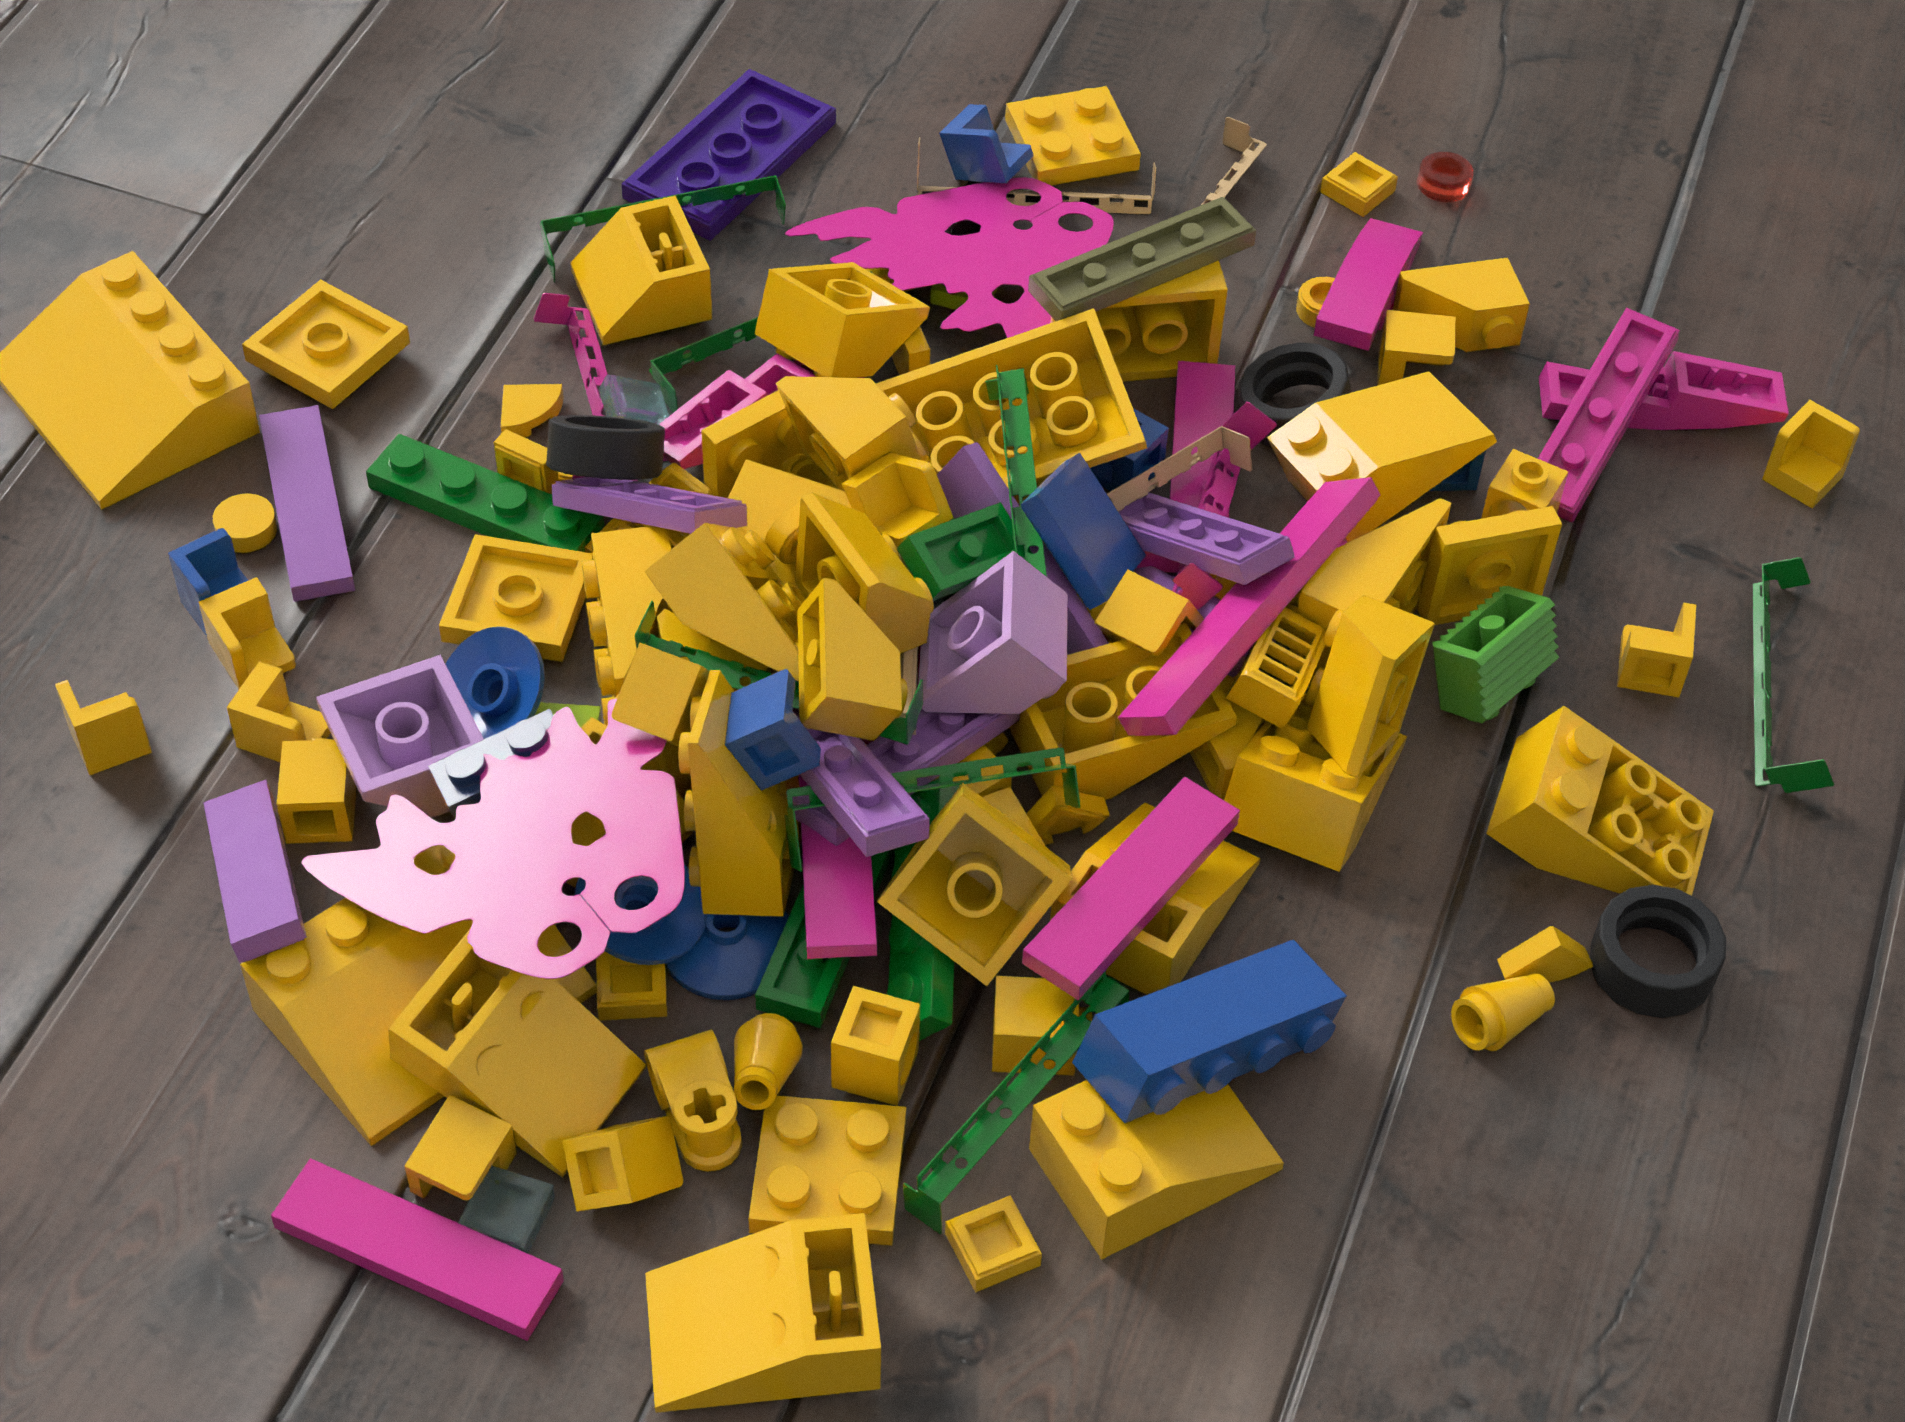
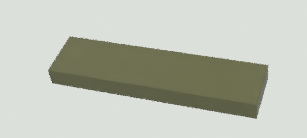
[1028,197,1256,321]

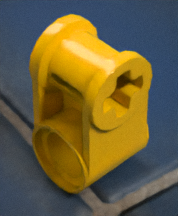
[644,1029,742,1172]

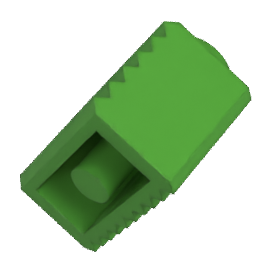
[1432,586,1559,723]

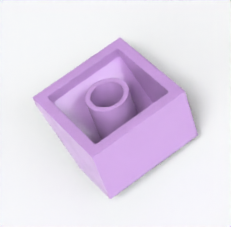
[918,551,1068,714]
[316,655,484,818]

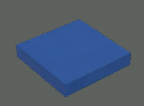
[1021,453,1147,610]

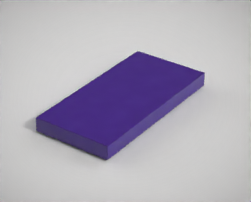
[621,69,836,241]

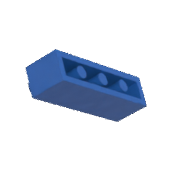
[1072,939,1347,1123]

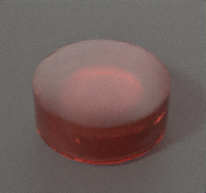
[1417,152,1474,202]

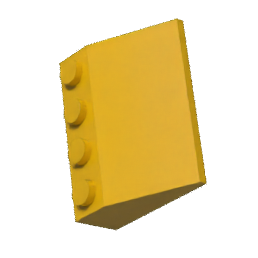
[0,251,260,510]
[876,308,1147,489]
[240,845,597,1146]

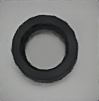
[1239,342,1352,448]
[546,415,665,480]
[1590,885,1726,1018]

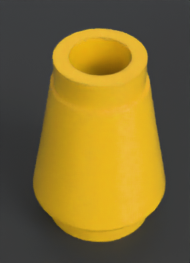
[1451,973,1555,1051]
[734,1013,803,1110]

